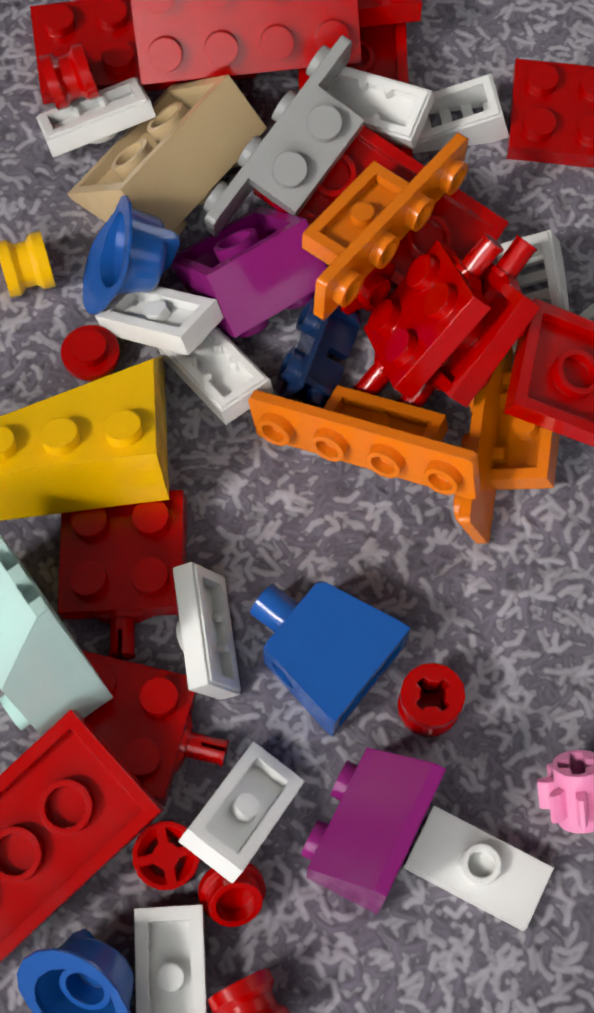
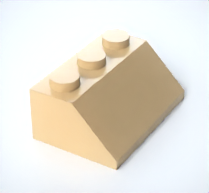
[67,74,267,235]

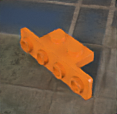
[302,133,469,321]
[453,347,560,544]
[248,385,481,499]

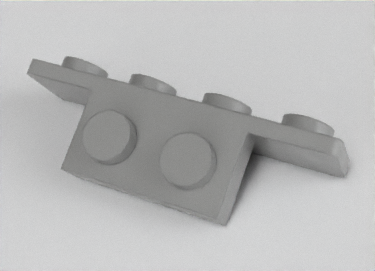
[203,35,365,237]

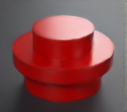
[61,325,120,381]
[198,863,266,927]

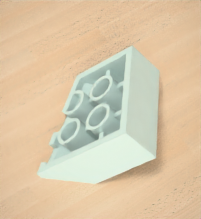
[0,533,114,736]

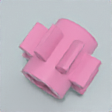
[537,750,594,834]

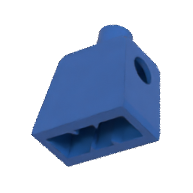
[250,581,411,737]

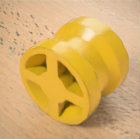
[0,231,56,298]

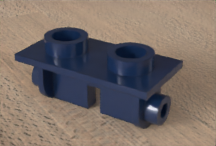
[277,298,361,408]

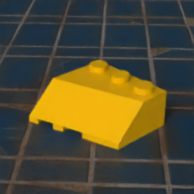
[0,355,169,521]

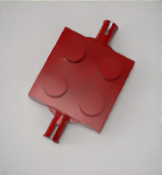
[353,233,504,399]
[397,235,541,408]
[58,490,187,660]
[82,650,229,807]

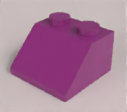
[170,206,327,338]
[301,748,446,915]

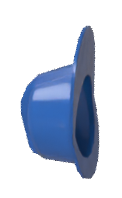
[83,195,180,315]
[17,928,134,1013]

